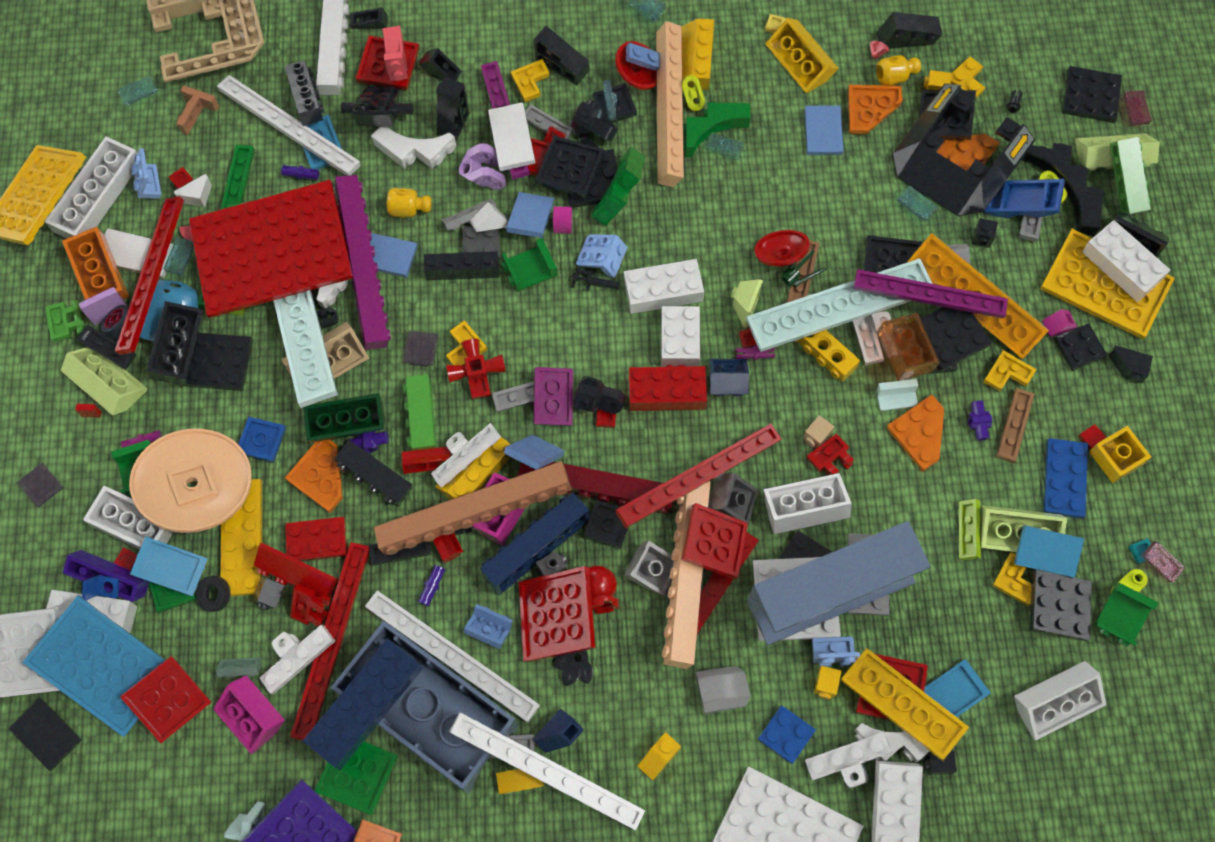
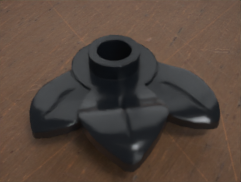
[554,650,593,686]

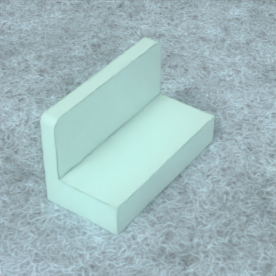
[876,379,918,411]
[224,801,265,841]

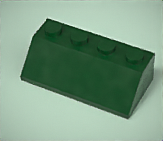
[303,393,385,443]

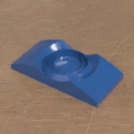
[984,179,1065,218]

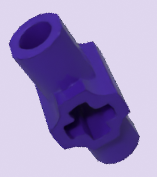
[968,400,992,441]
[349,431,389,453]

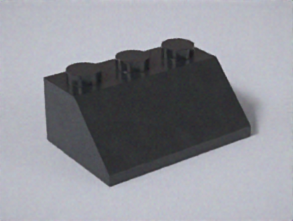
[1114,211,1170,258]

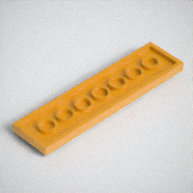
[907,233,1049,359]

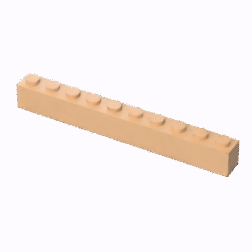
[656,21,684,187]
[662,481,710,669]

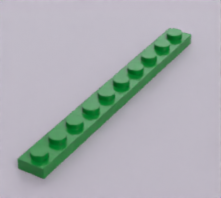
[197,144,255,308]

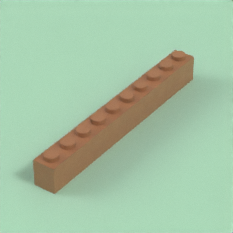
[374,461,572,555]

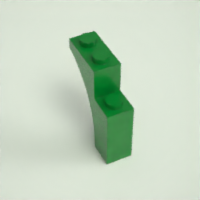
[683,102,751,157]
[591,147,645,226]

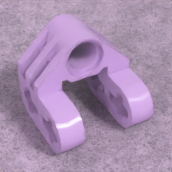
[459,144,506,190]

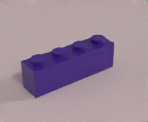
[63,550,149,602]

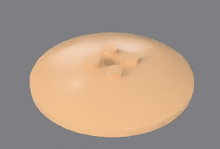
[129,429,252,533]

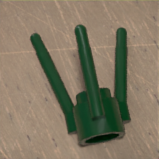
[781,250,827,287]

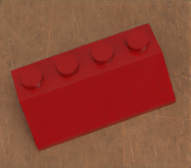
[253,542,339,597]

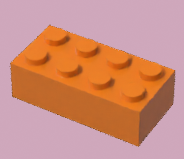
[62,226,129,300]

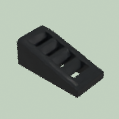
[350,7,388,29]

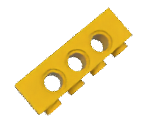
[795,330,860,382]

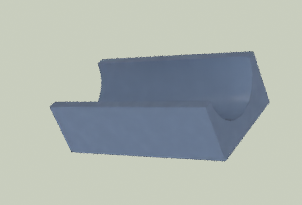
[747,521,931,646]
[331,621,519,795]

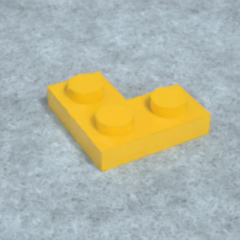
[950,56,985,98]
[511,59,550,102]
[446,320,488,365]
[984,350,1037,392]
[992,551,1032,606]

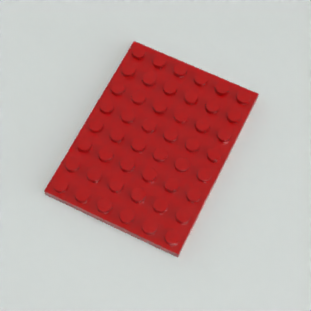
[189,180,354,318]

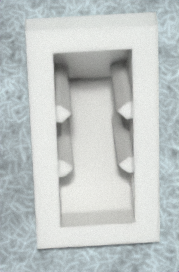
[174,174,212,207]
[471,202,509,232]

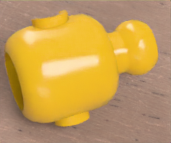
[876,55,921,86]
[387,188,432,219]

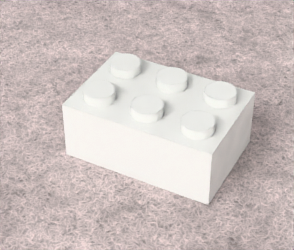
[661,306,700,367]

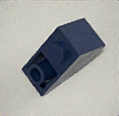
[532,708,584,753]

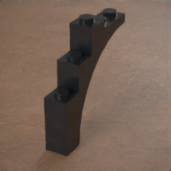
[1022,143,1104,236]

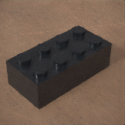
[147,301,203,386]

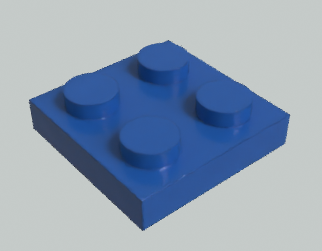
[238,417,286,463]
[758,705,816,764]

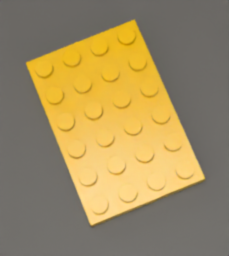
[0,145,86,246]
[1040,229,1175,340]

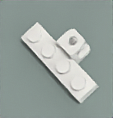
[852,311,892,366]
[431,423,501,488]
[260,625,335,694]
[805,732,892,787]

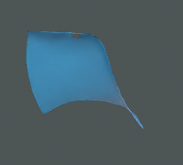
[140,280,198,342]

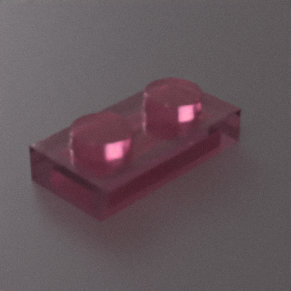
[1124,90,1151,126]
[1141,541,1185,583]

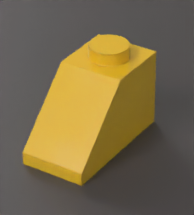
[637,732,681,781]

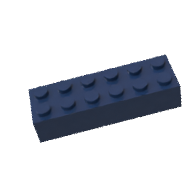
[480,493,590,596]
[303,639,423,771]

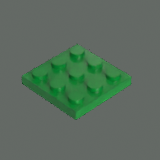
[315,742,399,816]

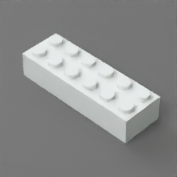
[45,137,138,239]

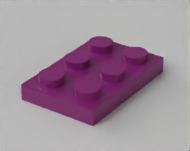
[533,367,573,426]

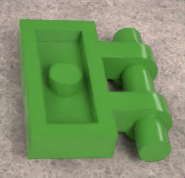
[45,300,85,342]

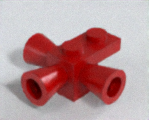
[446,339,506,400]

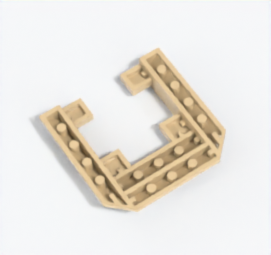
[147,0,264,82]

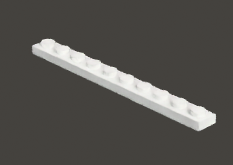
[217,75,361,176]
[365,590,540,723]
[449,712,645,830]

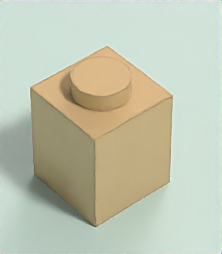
[803,415,835,448]

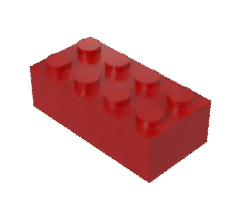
[629,366,707,411]

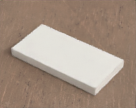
[488,102,535,171]
[105,228,177,279]

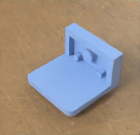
[131,148,161,199]
[576,234,628,278]
[812,637,860,667]

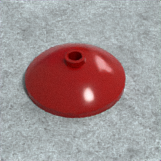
[615,41,657,90]
[754,230,810,267]

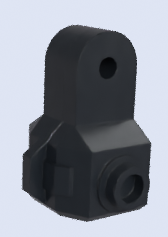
[570,99,619,142]
[574,376,626,414]

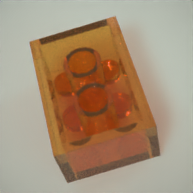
[877,313,940,382]

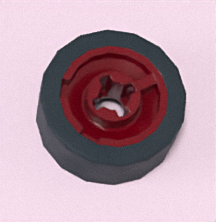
[101,305,129,341]

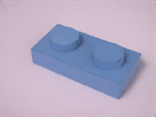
[626,42,660,71]

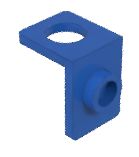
[82,575,119,601]

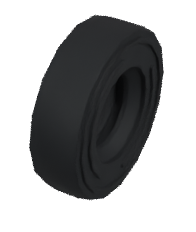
[196,576,231,612]

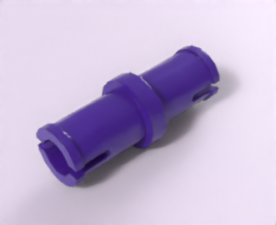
[281,164,320,181]
[417,565,446,607]

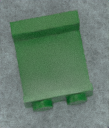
[500,238,558,292]
[111,440,152,498]
[1094,582,1158,647]

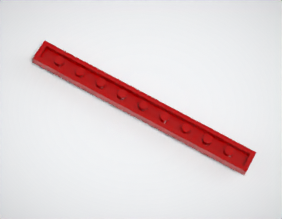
[115,196,184,355]
[615,424,782,528]
[290,542,370,741]

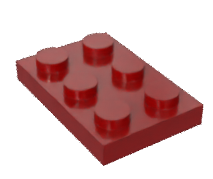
[285,517,347,561]

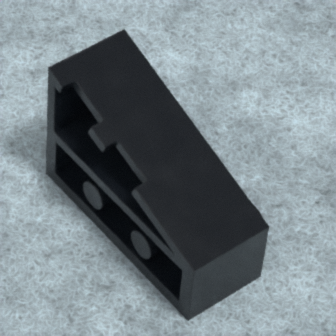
[877,11,942,49]
[534,26,589,85]
[436,77,470,142]

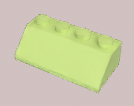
[1075,134,1160,170]
[61,347,147,415]
[980,505,1067,552]

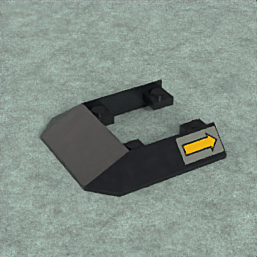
[893,83,1036,216]

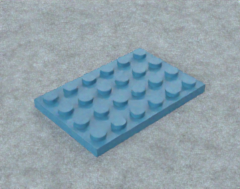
[22,595,165,737]

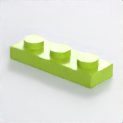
[959,499,981,561]

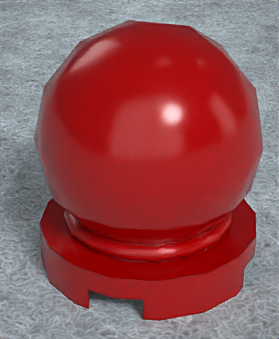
[589,565,620,614]

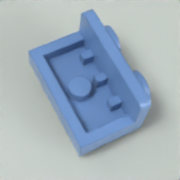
[463,604,512,649]

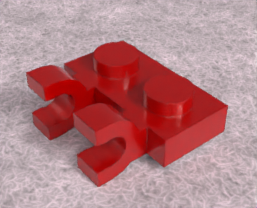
[807,433,854,476]
[290,584,331,627]

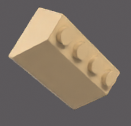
[281,322,369,379]

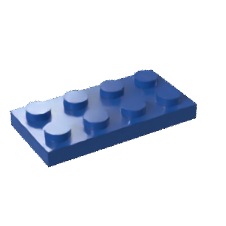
[1044,438,1088,519]

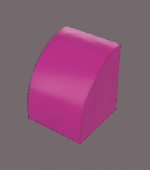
[553,206,573,234]
[1042,309,1077,337]

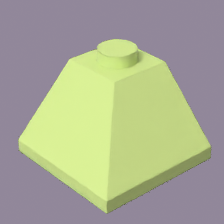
[731,279,763,328]

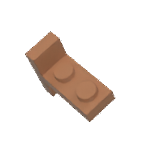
[176,85,219,135]

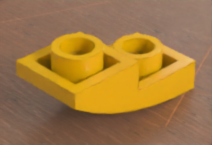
[496,769,544,794]

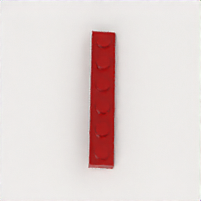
[697,532,759,634]

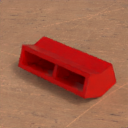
[402,446,452,474]
[433,533,463,564]

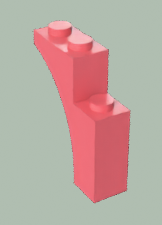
[383,26,408,81]

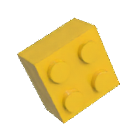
[1089,426,1152,483]

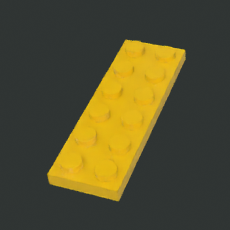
[221,479,262,597]
[841,648,969,761]

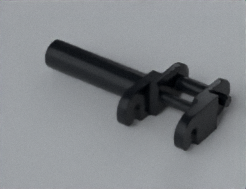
[571,267,620,291]

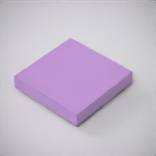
[79,287,127,325]

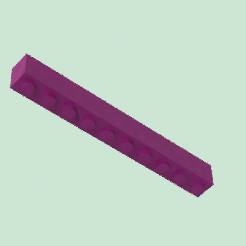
[334,175,391,350]

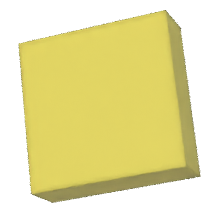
[765,14,786,33]

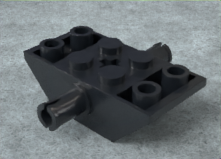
[341,86,413,127]

